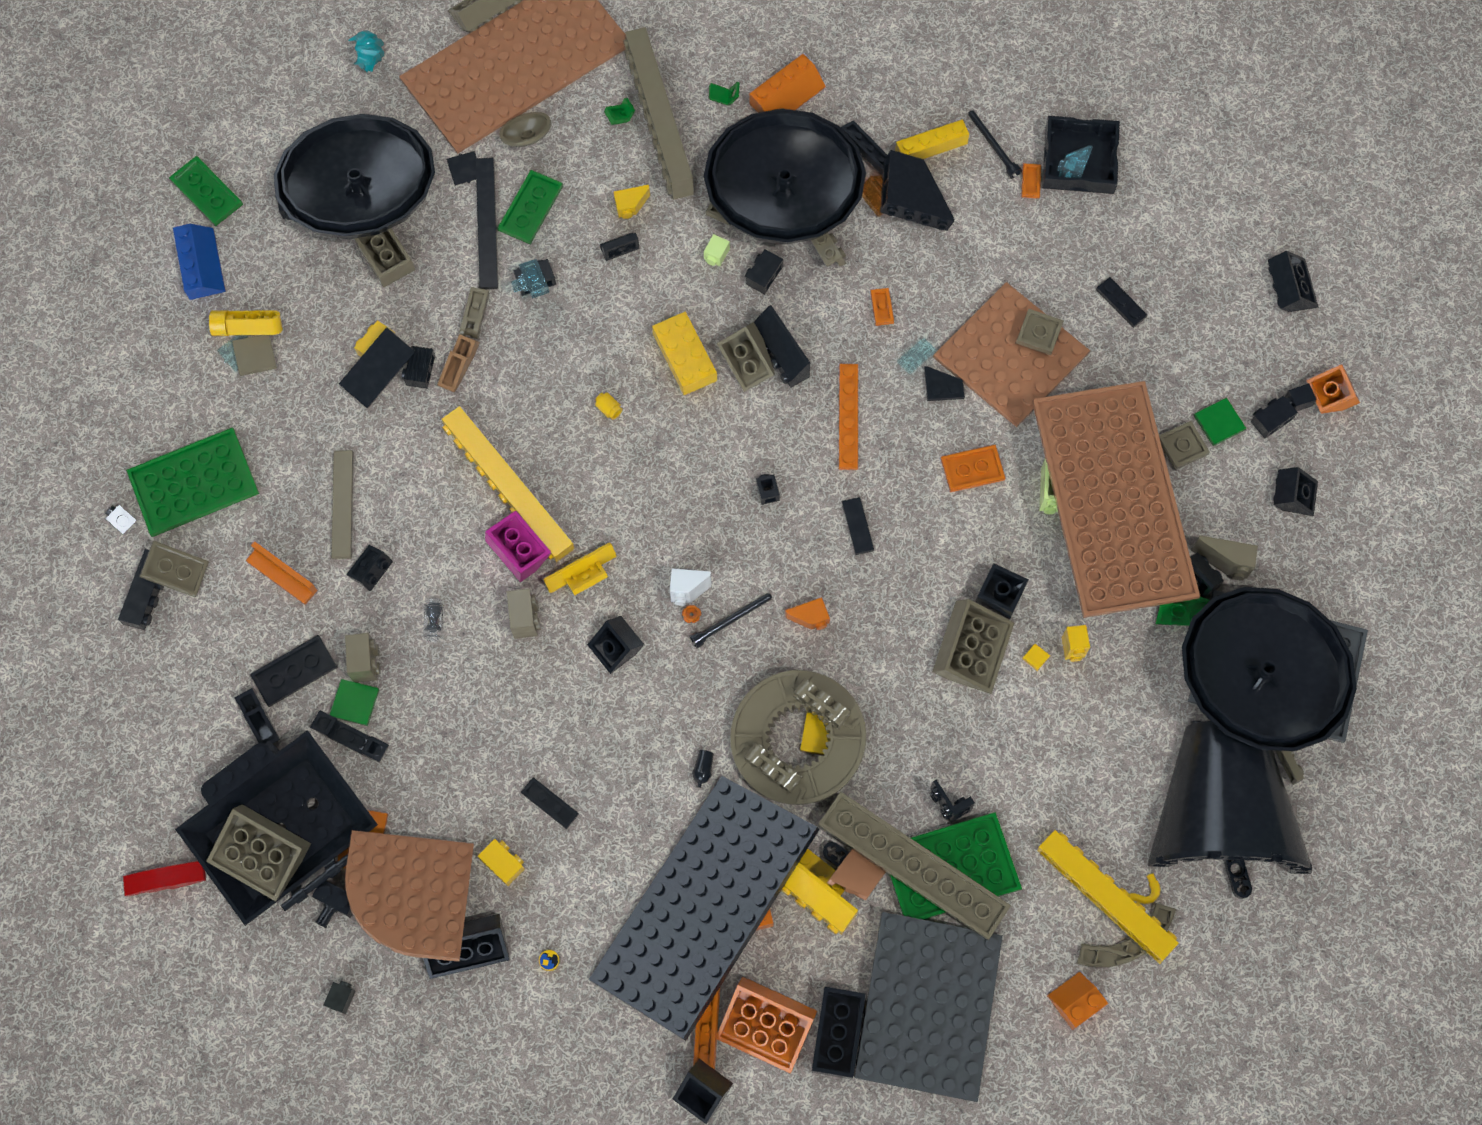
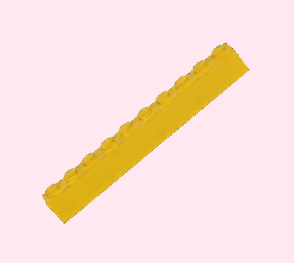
[442,406,575,563]

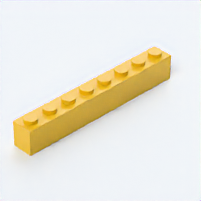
[1037,830,1179,964]

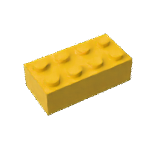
[652,311,717,395]

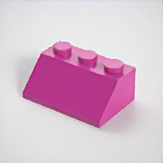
[485,511,551,583]

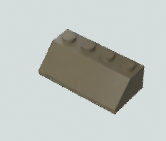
[448,0,522,32]

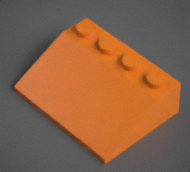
[717,977,818,1074]

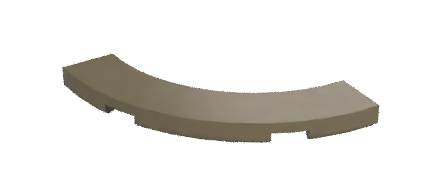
[1077,903,1176,968]

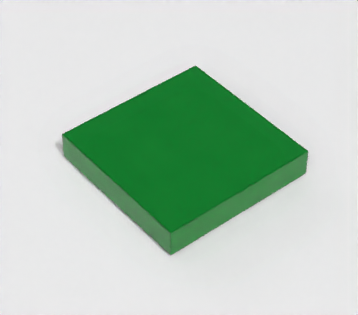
[1194,398,1246,446]
[330,679,379,726]

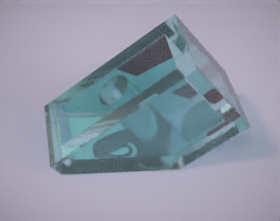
[1057,145,1093,178]

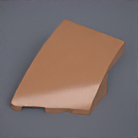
[827,849,886,900]

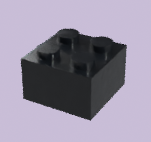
[672,1059,733,1124]

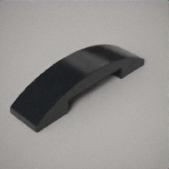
[310,710,389,763]

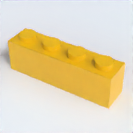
[895,119,969,159]

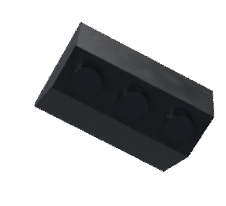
[1268,250,1319,312]

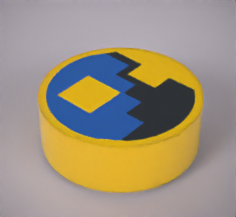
[539,950,560,971]

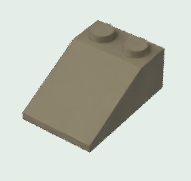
[716,322,775,392]
[1191,535,1258,580]

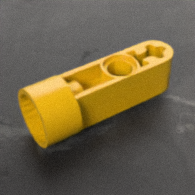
[209,310,283,336]

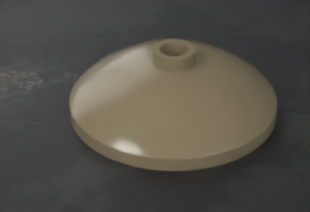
[499,112,552,147]

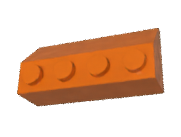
[749,54,826,113]

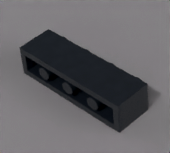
[118,549,164,630]

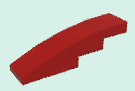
[123,861,206,896]

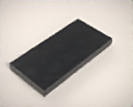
[339,327,416,408]
[250,635,338,707]

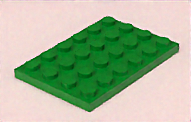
[126,427,260,537]
[889,812,1022,920]

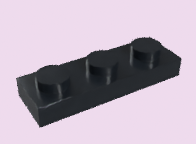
[1096,277,1148,328]

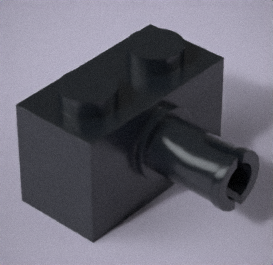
[311,881,353,928]

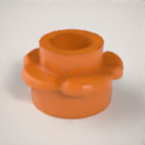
[682,605,701,623]

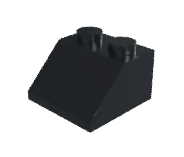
[1273,467,1318,516]
[1190,552,1224,598]
[587,616,645,674]

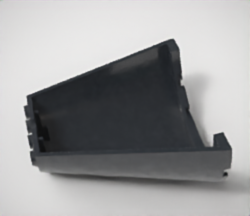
[1148,721,1312,874]

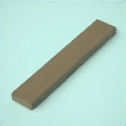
[331,450,354,559]

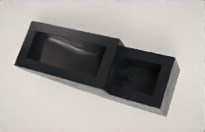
[234,688,280,744]

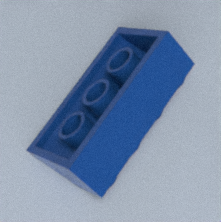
[173,223,226,300]

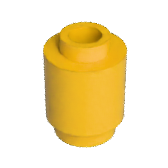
[595,392,623,420]

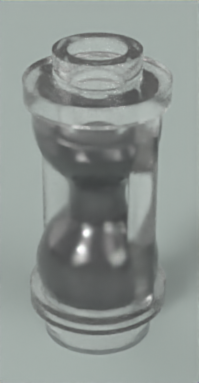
[423,598,444,643]

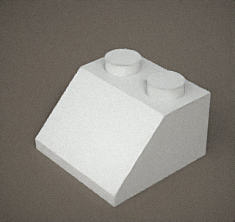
[670,569,712,606]

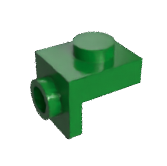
[604,98,635,125]

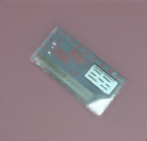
[897,338,937,375]

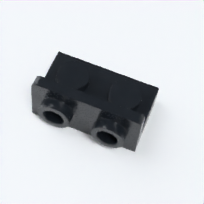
[600,233,640,261]
[346,545,393,591]

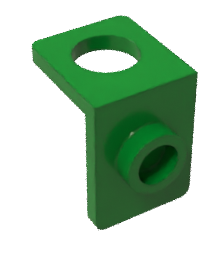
[708,82,740,105]

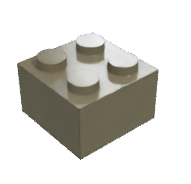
[506,588,541,639]
[345,633,381,683]

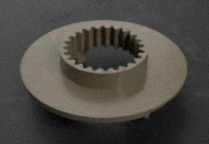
[730,670,866,805]

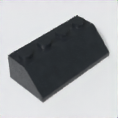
[754,305,811,388]
[423,914,510,979]

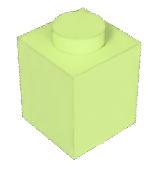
[704,234,730,266]

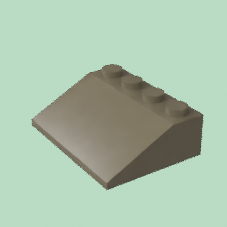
[932,599,1014,694]
[206,805,311,901]

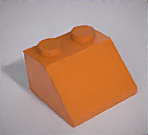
[1306,364,1360,414]
[1047,972,1109,1030]

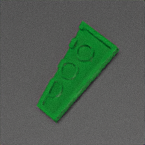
[1155,597,1210,626]

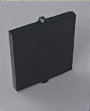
[446,151,477,186]

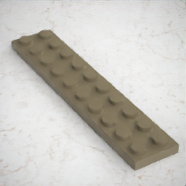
[818,792,1011,940]

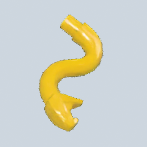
[1129,873,1161,904]

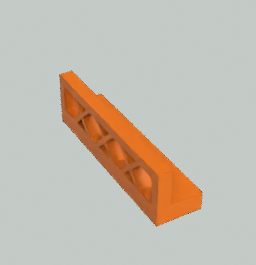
[246,541,318,605]

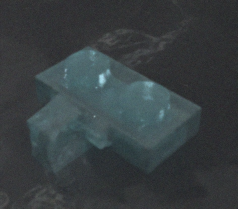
[511,259,549,299]

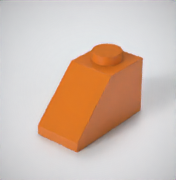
[785,597,830,630]

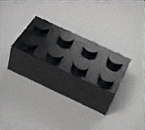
[811,987,866,1080]

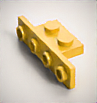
[543,542,617,596]

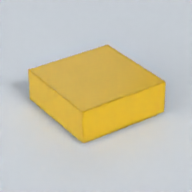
[1022,644,1050,671]

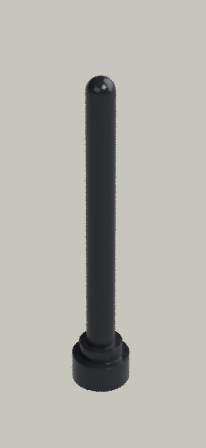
[968,110,1022,179]
[689,593,772,649]

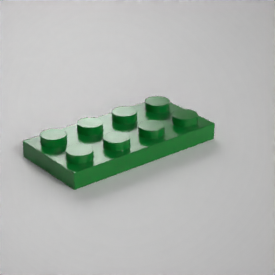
[169,156,243,227]
[498,170,563,245]

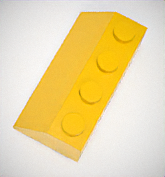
[781,863,858,935]

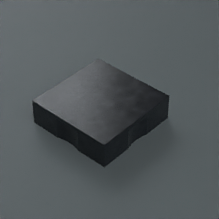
[1042,115,1120,194]

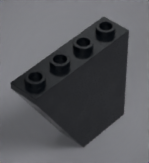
[880,150,955,231]

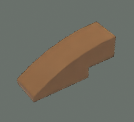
[437,334,480,392]

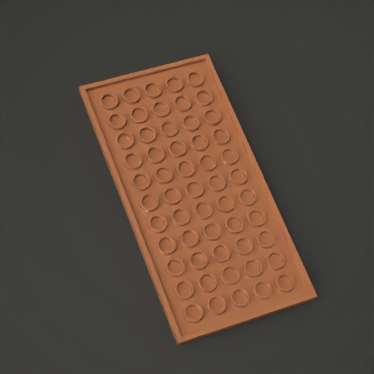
[399,0,626,154]
[1032,381,1200,618]

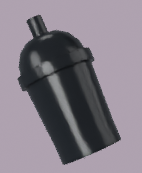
[692,750,714,788]

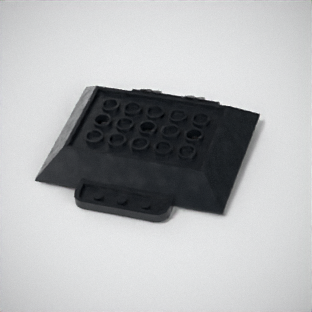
[175,730,378,926]

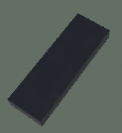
[842,497,874,555]
[521,777,579,830]

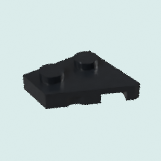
[924,366,965,401]

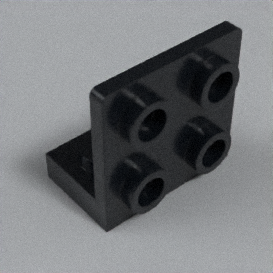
[929,779,975,823]

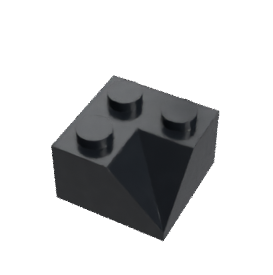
[975,563,1029,619]

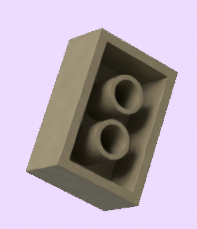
[354,228,415,288]

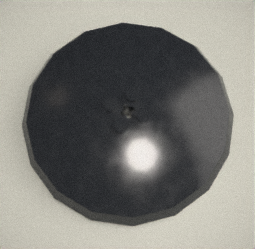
[703,108,866,244]
[274,114,435,239]
[1182,587,1357,751]

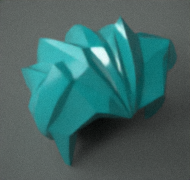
[348,30,385,72]

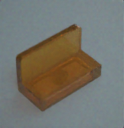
[862,176,883,217]

